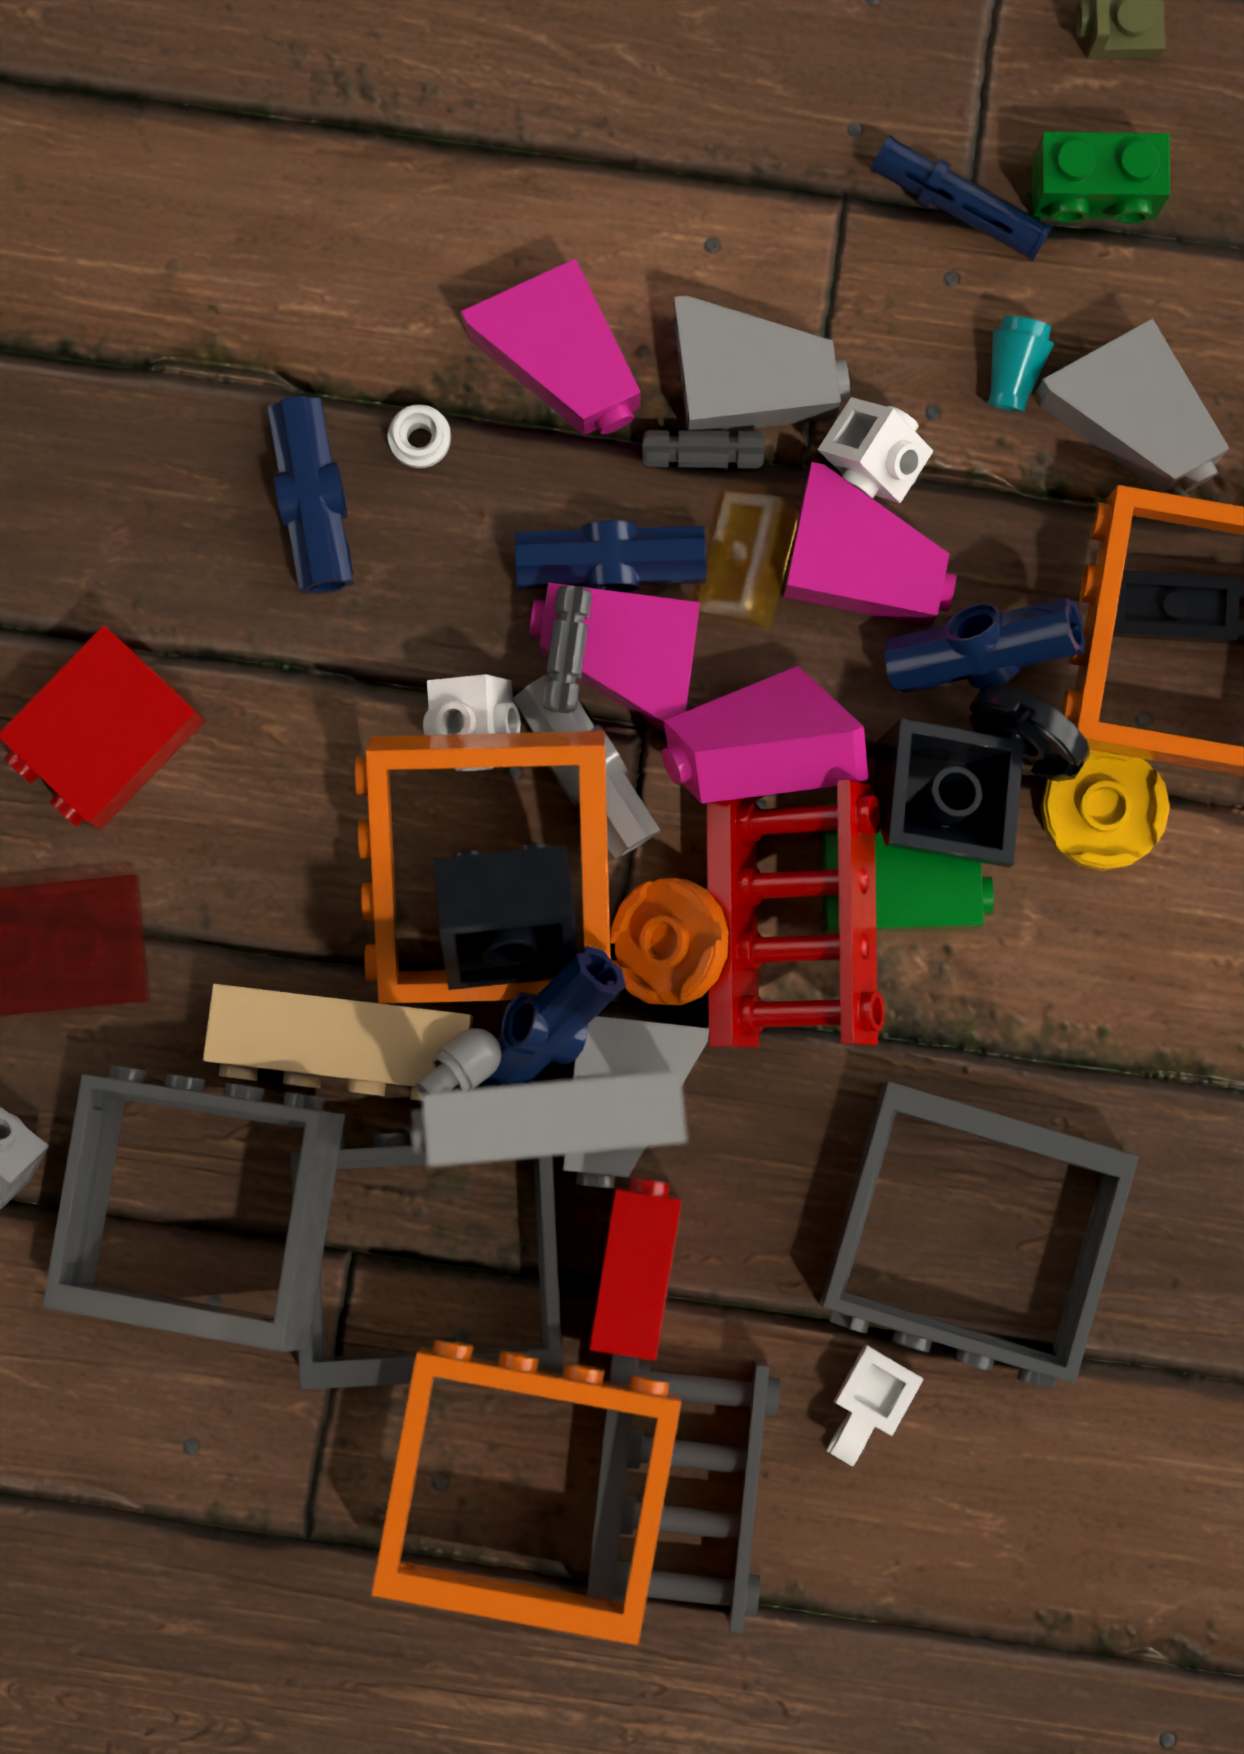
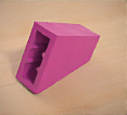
[461,258,641,435]
[783,462,957,627]
[530,582,700,732]
[662,666,868,804]

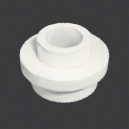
[388,405,451,468]

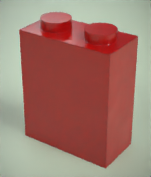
[0,625,206,830]
[590,1176,682,1361]

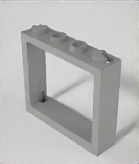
[412,1071,687,1166]

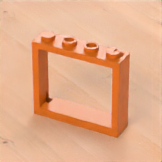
[1060,485,1244,777]
[355,731,611,1004]
[371,1339,681,1645]

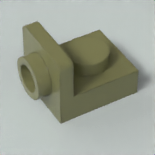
[1076,0,1165,60]

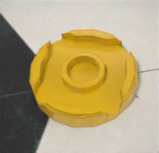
[1040,750,1170,871]

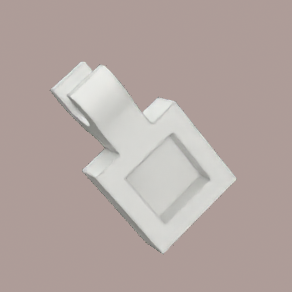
[826,1345,924,1467]

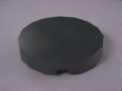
[969,684,1091,782]

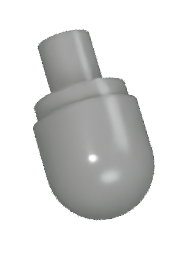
[417,1028,501,1094]

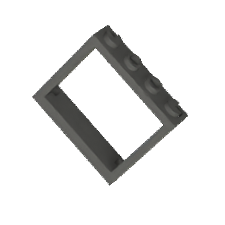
[42,1065,345,1352]
[818,1081,1139,1390]
[291,1133,564,1390]

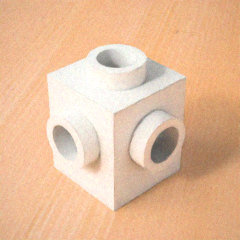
[818,397,933,503]
[423,674,521,771]

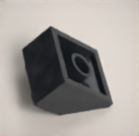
[873,718,1024,868]
[433,843,577,990]

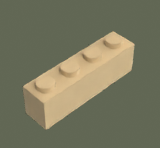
[203,984,474,1101]

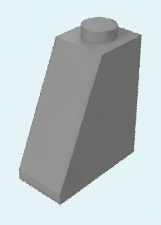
[673,295,850,431]
[1034,318,1230,493]
[563,1016,709,1188]

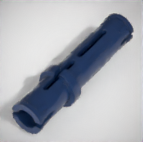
[870,135,1053,262]

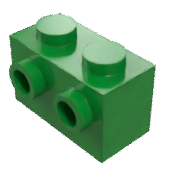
[1032,132,1170,224]

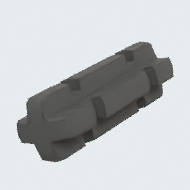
[642,430,765,468]
[542,586,592,713]

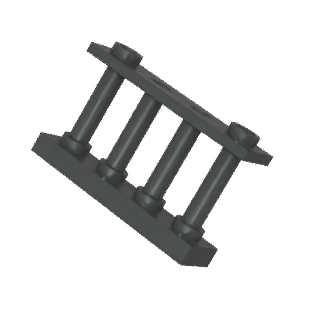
[587,1354,780,1633]

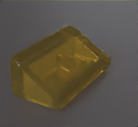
[698,492,799,629]

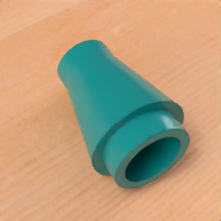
[988,315,1054,413]

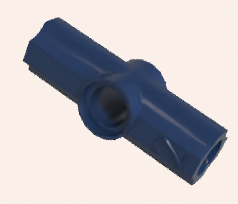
[267,396,354,594]
[515,520,707,593]
[883,597,1086,693]
[473,946,626,1090]

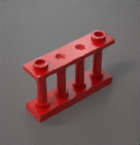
[707,780,885,1048]

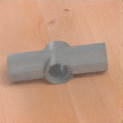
[512,675,660,861]

